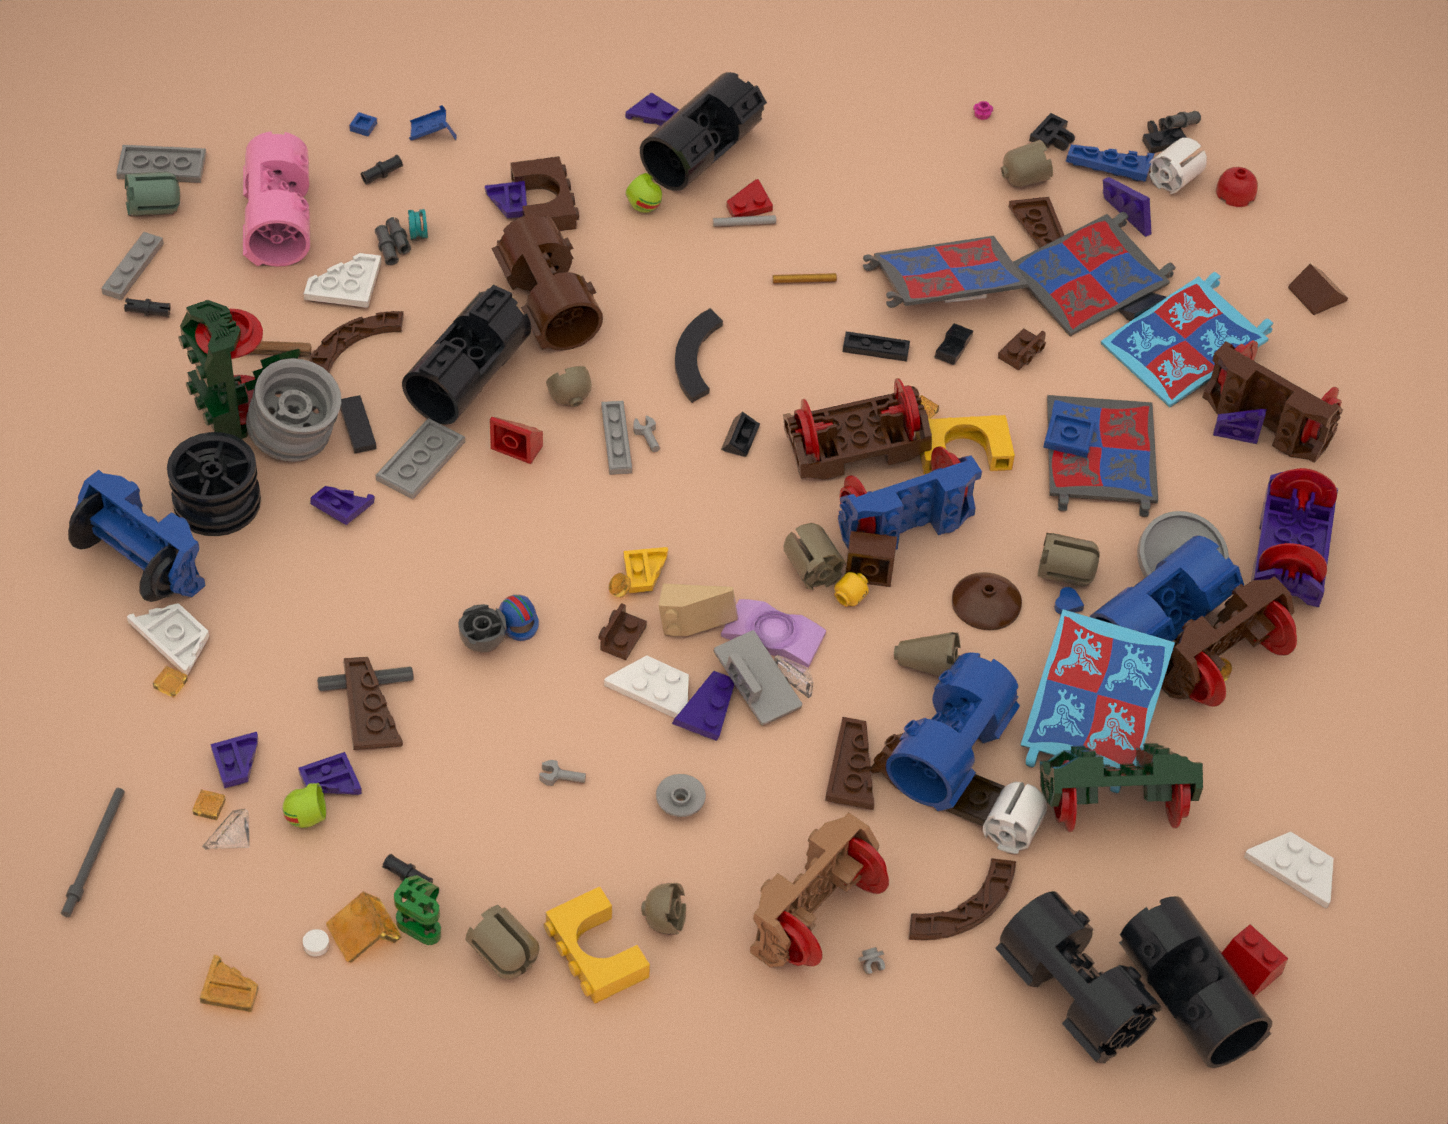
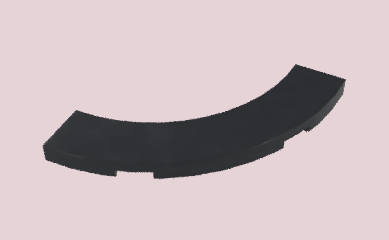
[675,308,723,403]

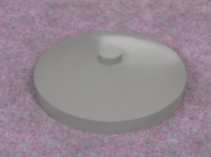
[1137,511,1229,578]

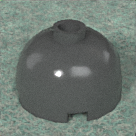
[458,604,506,653]

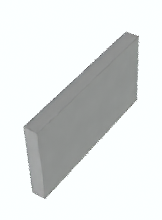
[116,145,207,183]
[375,418,465,499]

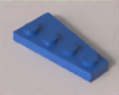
[1066,144,1155,182]

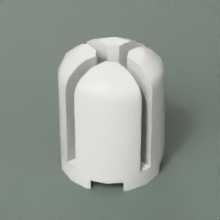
[1149,138,1207,194]
[983,782,1047,854]

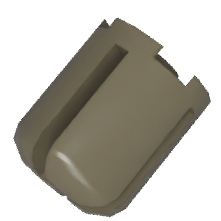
[783,523,846,590]
[1038,533,1100,586]
[465,905,540,980]

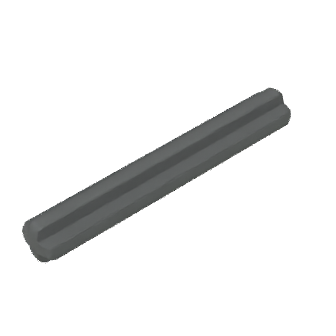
[317,666,414,691]

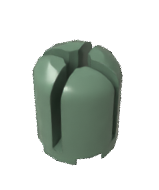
[125,172,180,216]

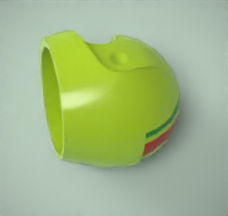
[625,173,662,213]
[282,783,326,828]

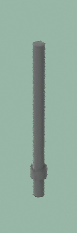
[61,788,125,917]

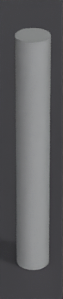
[713,215,776,227]

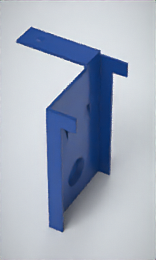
[409,105,457,140]

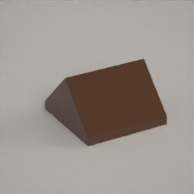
[1288,264,1348,315]

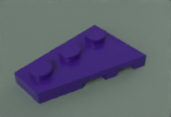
[1103,177,1152,237]
[672,671,734,741]

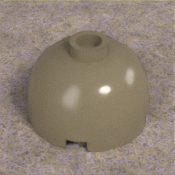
[546,366,592,407]
[641,883,686,934]

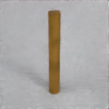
[772,273,837,283]

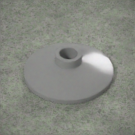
[656,774,706,817]

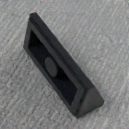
[1119,293,1166,322]
[721,411,760,457]

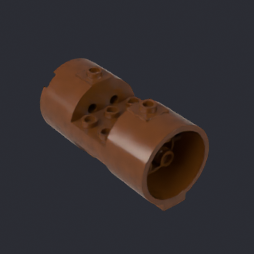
[491,214,603,350]

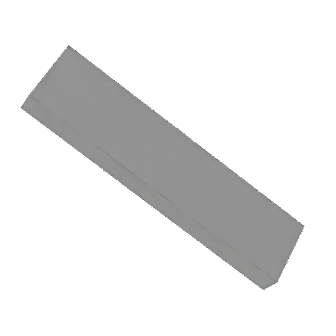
[601,401,632,475]

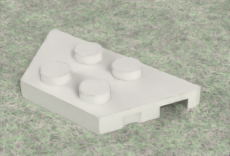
[127,603,209,676]
[604,655,689,718]
[1244,832,1334,909]

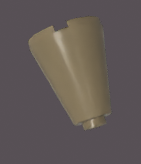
[894,632,961,676]

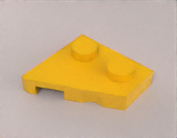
[623,547,668,593]

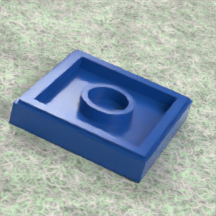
[1043,412,1096,458]

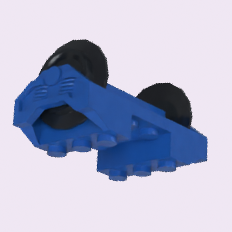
[68,470,206,602]

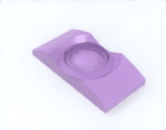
[721,599,826,668]

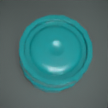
[408,209,428,239]

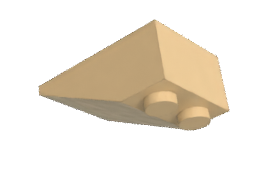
[658,583,738,636]

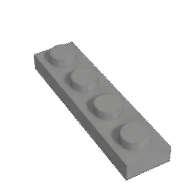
[101,232,164,300]

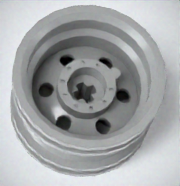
[246,358,341,462]

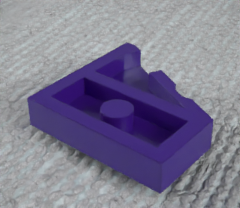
[625,92,679,126]
[210,731,259,789]
[298,752,362,795]

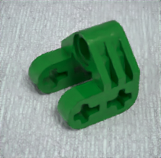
[394,875,441,945]

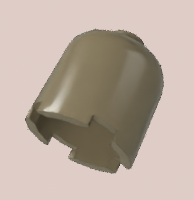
[1001,140,1053,187]

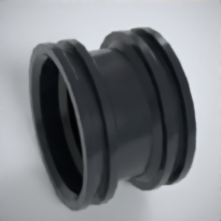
[167,432,261,536]

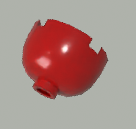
[1216,167,1258,207]

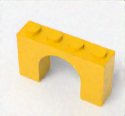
[916,415,1015,475]
[544,886,650,1004]

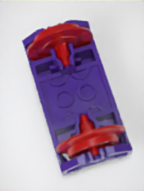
[1251,468,1338,607]

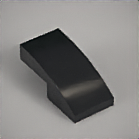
[935,323,974,365]

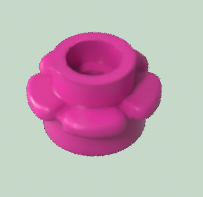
[973,101,993,120]

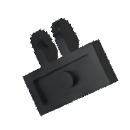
[1029,113,1075,151]
[1142,118,1187,153]

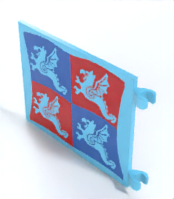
[1101,272,1273,407]
[1020,609,1175,793]

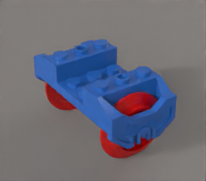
[838,446,982,550]

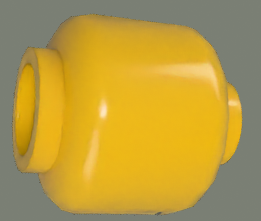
[834,572,869,607]

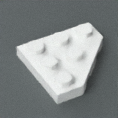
[304,253,381,308]

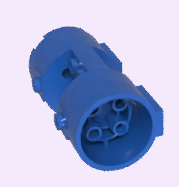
[1090,536,1244,641]
[886,652,1020,811]

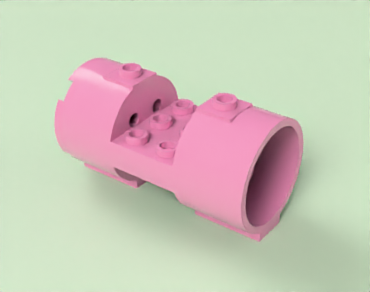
[243,131,310,266]

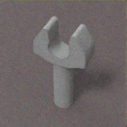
[633,415,660,452]
[539,760,586,786]

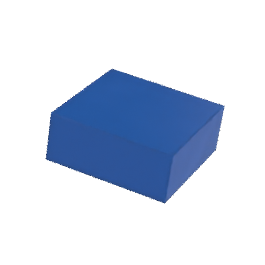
[349,112,377,137]

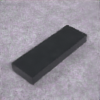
[842,331,910,362]
[340,395,377,453]

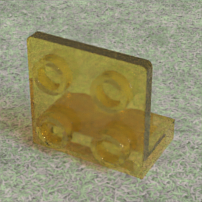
[326,891,402,963]

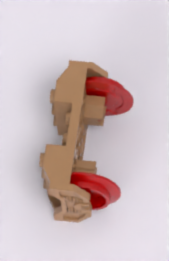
[750,812,889,967]

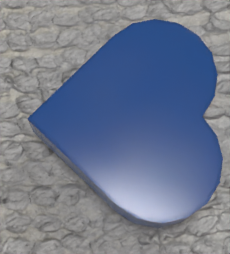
[1054,587,1084,615]

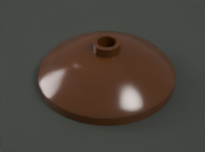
[952,572,1022,630]

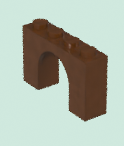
[510,156,580,231]

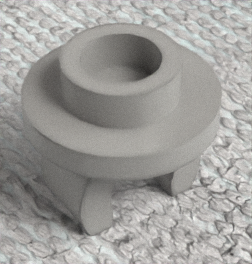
[858,947,885,974]

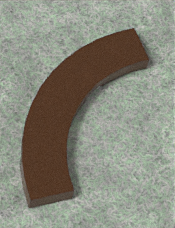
[309,311,404,373]
[909,858,1016,940]

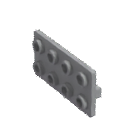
[714,630,802,726]

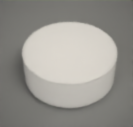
[303,929,329,956]

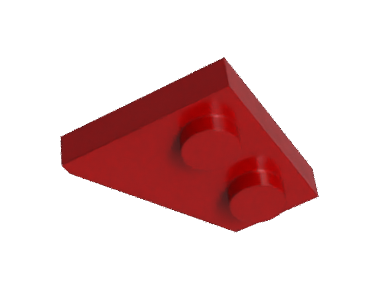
[726,179,773,217]

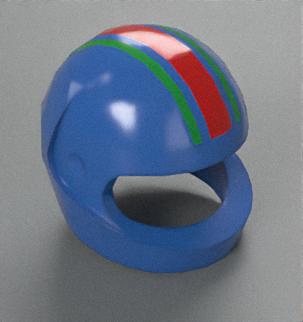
[498,595,539,641]

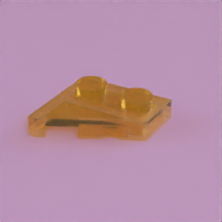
[200,955,259,1012]

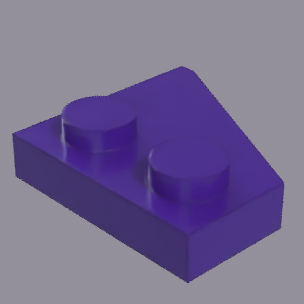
[485,181,527,219]
[1213,409,1266,444]
[310,486,375,525]

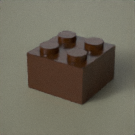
[845,531,897,587]

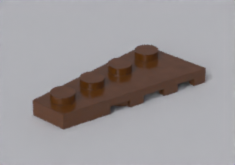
[1008,197,1064,248]
[343,657,403,750]
[825,717,874,810]

